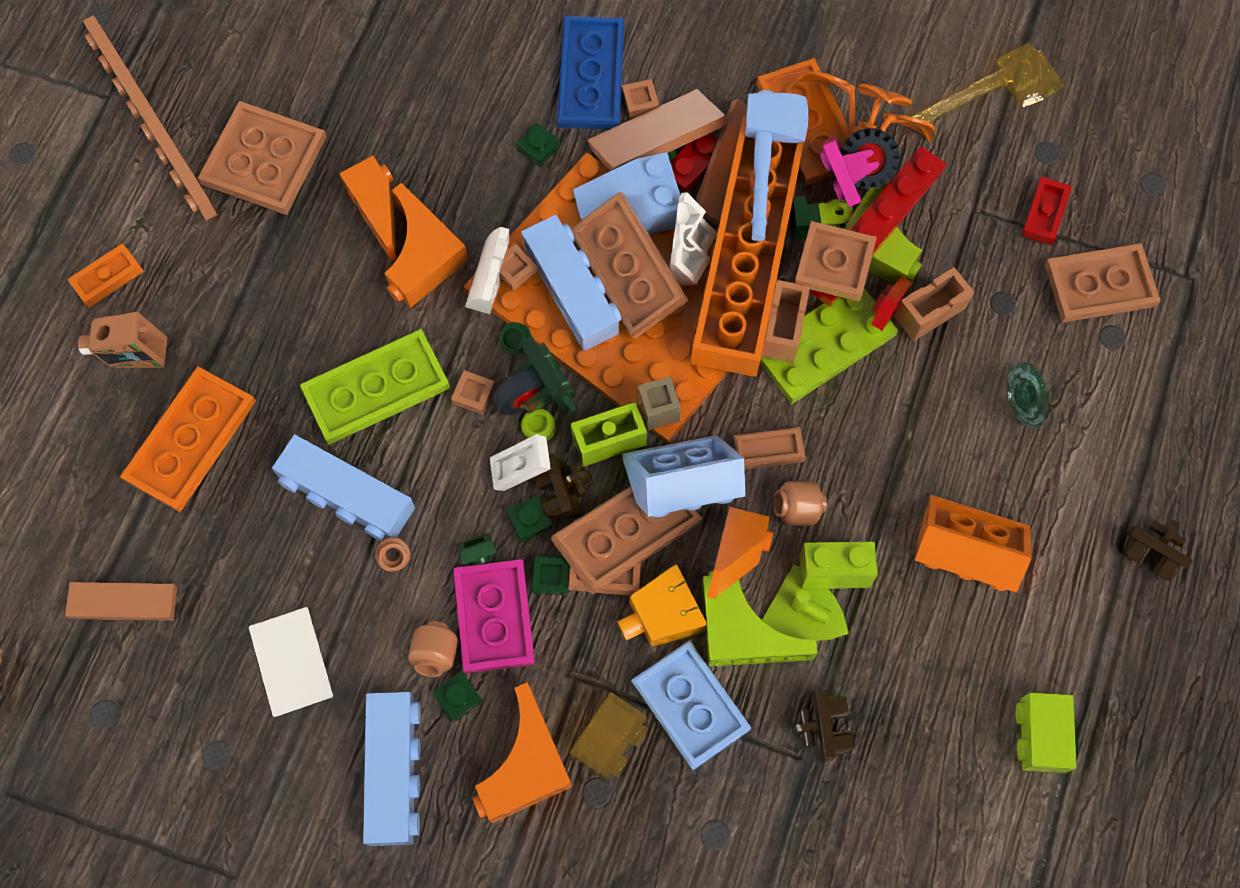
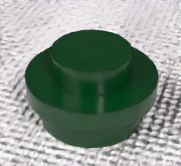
[499,322,532,355]

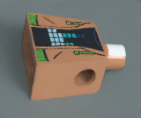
[78,312,168,368]

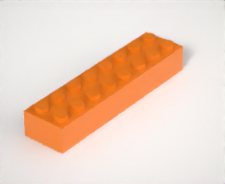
[690,115,804,377]

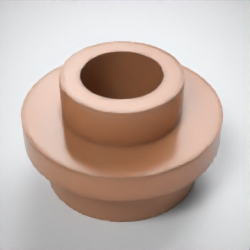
[375,537,410,572]

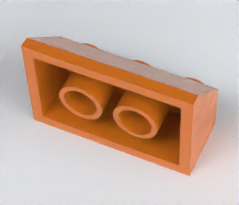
[915,494,1032,593]

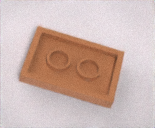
[1044,243,1161,323]

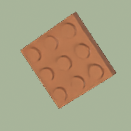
[197,101,327,215]

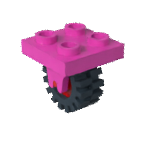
[820,127,900,207]

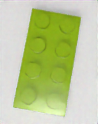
[760,289,898,405]
[300,329,451,445]

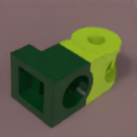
[789,196,853,239]

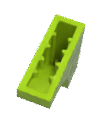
[844,175,922,285]
[701,571,818,667]

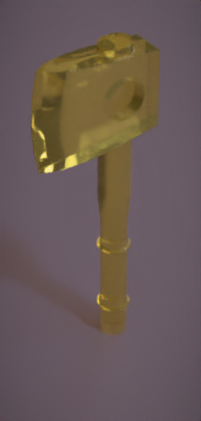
[911,42,1064,122]

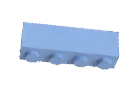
[521,215,621,351]
[272,434,415,541]
[363,692,421,846]

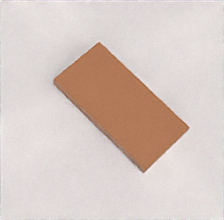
[587,89,727,171]
[571,192,689,338]
[551,486,702,595]

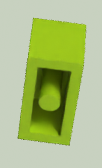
[571,402,647,467]
[799,542,878,589]
[1015,693,1076,773]

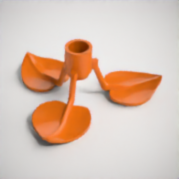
[797,71,935,142]

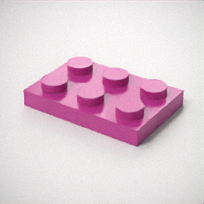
[453,559,535,674]

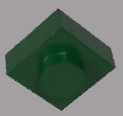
[516,123,561,167]
[507,496,552,542]
[457,533,497,565]
[532,557,570,596]
[433,671,483,723]

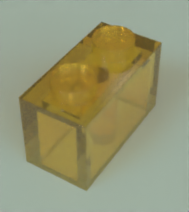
[570,692,648,782]

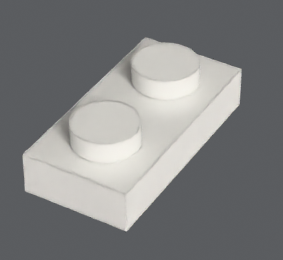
[490,435,551,491]

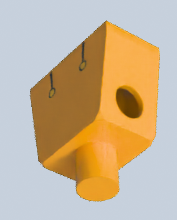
[617,565,707,647]

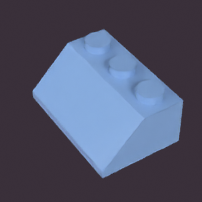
[622,435,745,517]

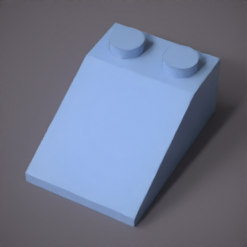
[573,152,680,234]

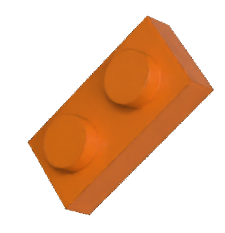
[67,243,144,308]

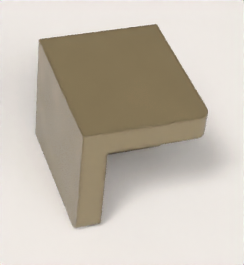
[637,376,681,431]

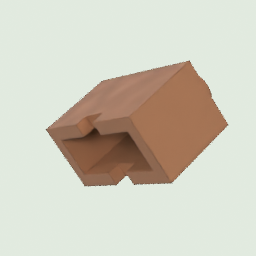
[894,267,974,342]
[761,280,810,363]

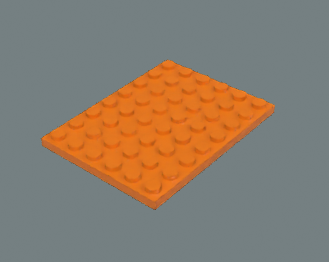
[463,153,728,445]

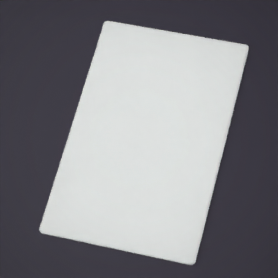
[249,607,333,717]

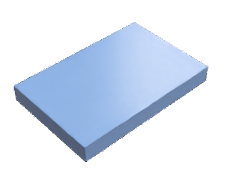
[631,640,752,771]

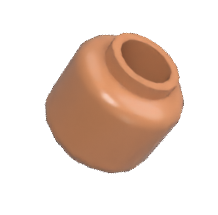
[773,481,827,526]
[408,621,458,677]

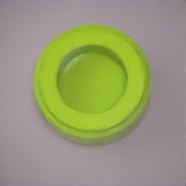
[521,409,556,441]

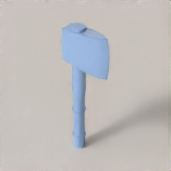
[745,90,809,241]

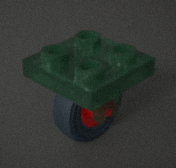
[493,335,577,415]

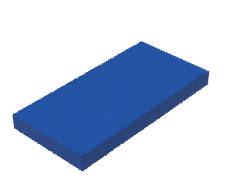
[557,16,624,130]

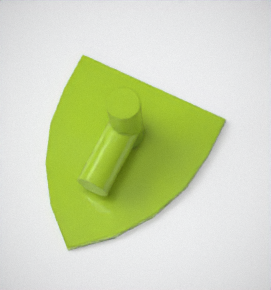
[762,564,848,641]

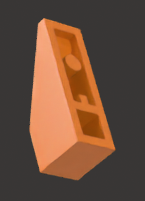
[339,156,397,261]
[707,507,774,599]

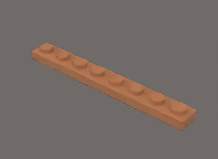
[83,15,217,220]

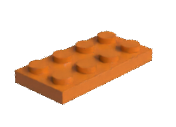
[756,58,851,186]
[120,366,256,513]

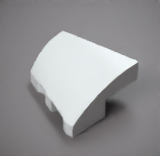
[670,192,717,285]
[465,227,509,314]

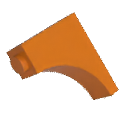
[384,183,468,308]
[473,682,572,823]

